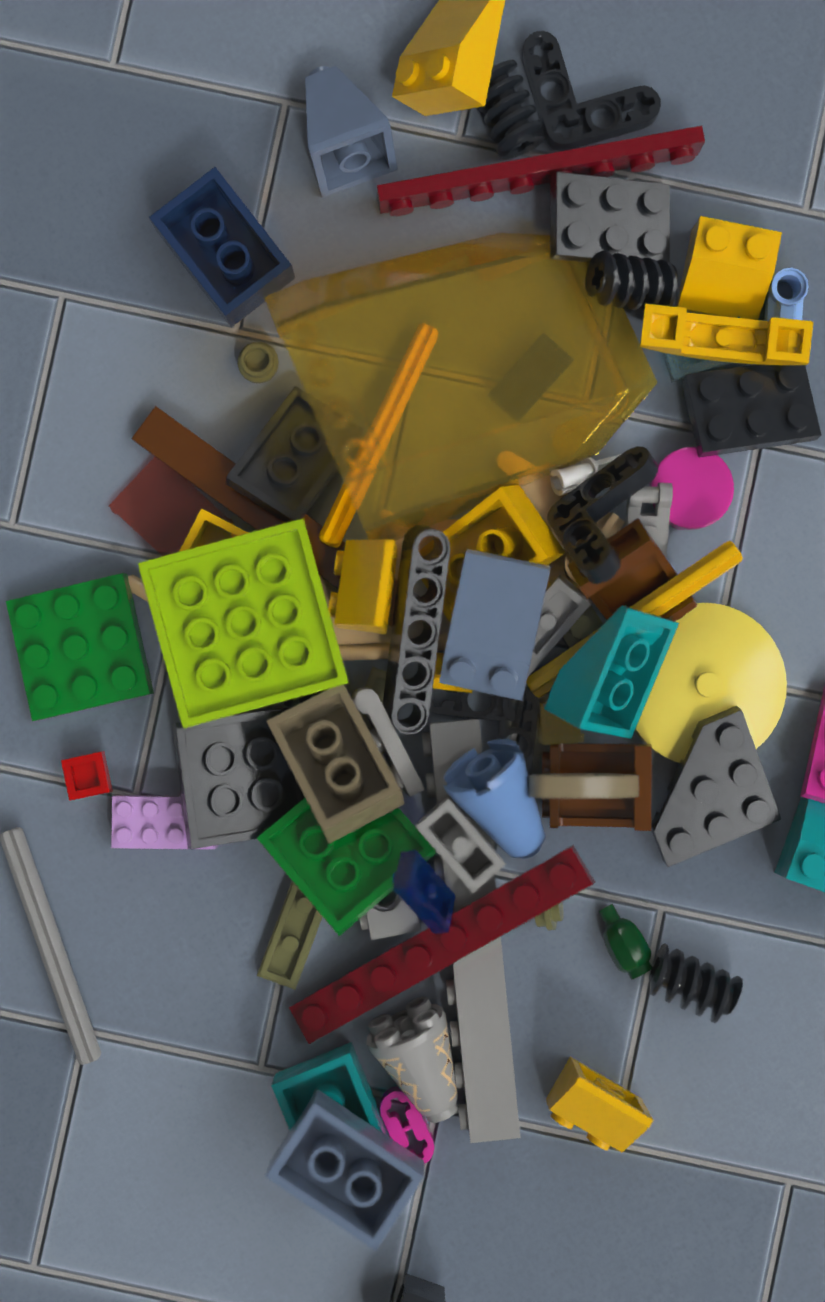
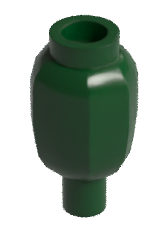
[598,904,653,980]

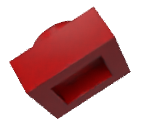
[61,751,113,801]

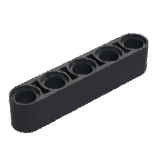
[383,524,450,735]

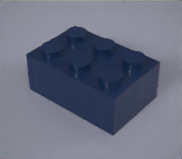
[149,167,295,327]

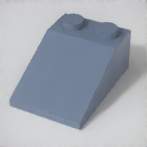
[439,549,551,701]

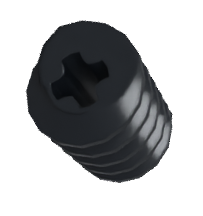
[478,60,546,158]
[585,251,678,310]
[649,943,743,1023]

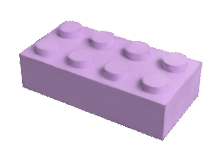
[111,795,218,849]

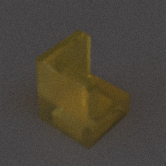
[537,702,584,745]

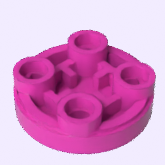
[649,447,734,530]

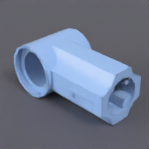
[764,268,809,321]

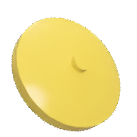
[635,603,787,763]

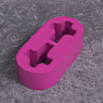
[380,1086,434,1164]

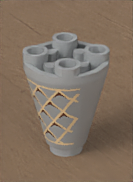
[366,997,458,1123]

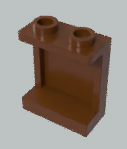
[567,518,697,621]
[542,742,652,831]

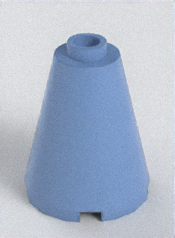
[443,739,545,859]

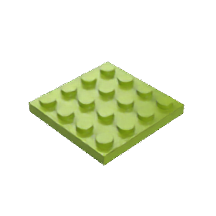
[138,519,349,729]

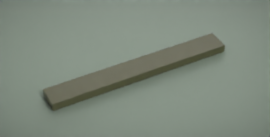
[257,666,405,990]

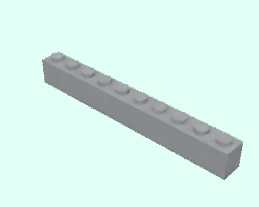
[422,718,521,1143]

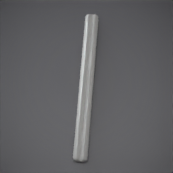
[0,827,101,1065]

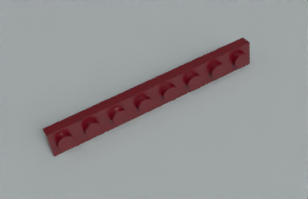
[377,125,705,216]
[289,845,595,1044]

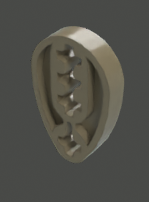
[529,773,639,798]

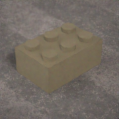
[267,685,404,843]

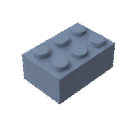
[265,1089,425,1251]

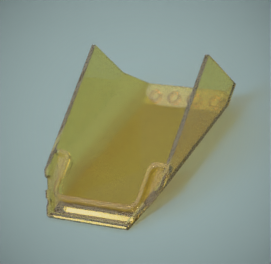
[264,233,658,541]

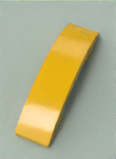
[640,304,814,365]

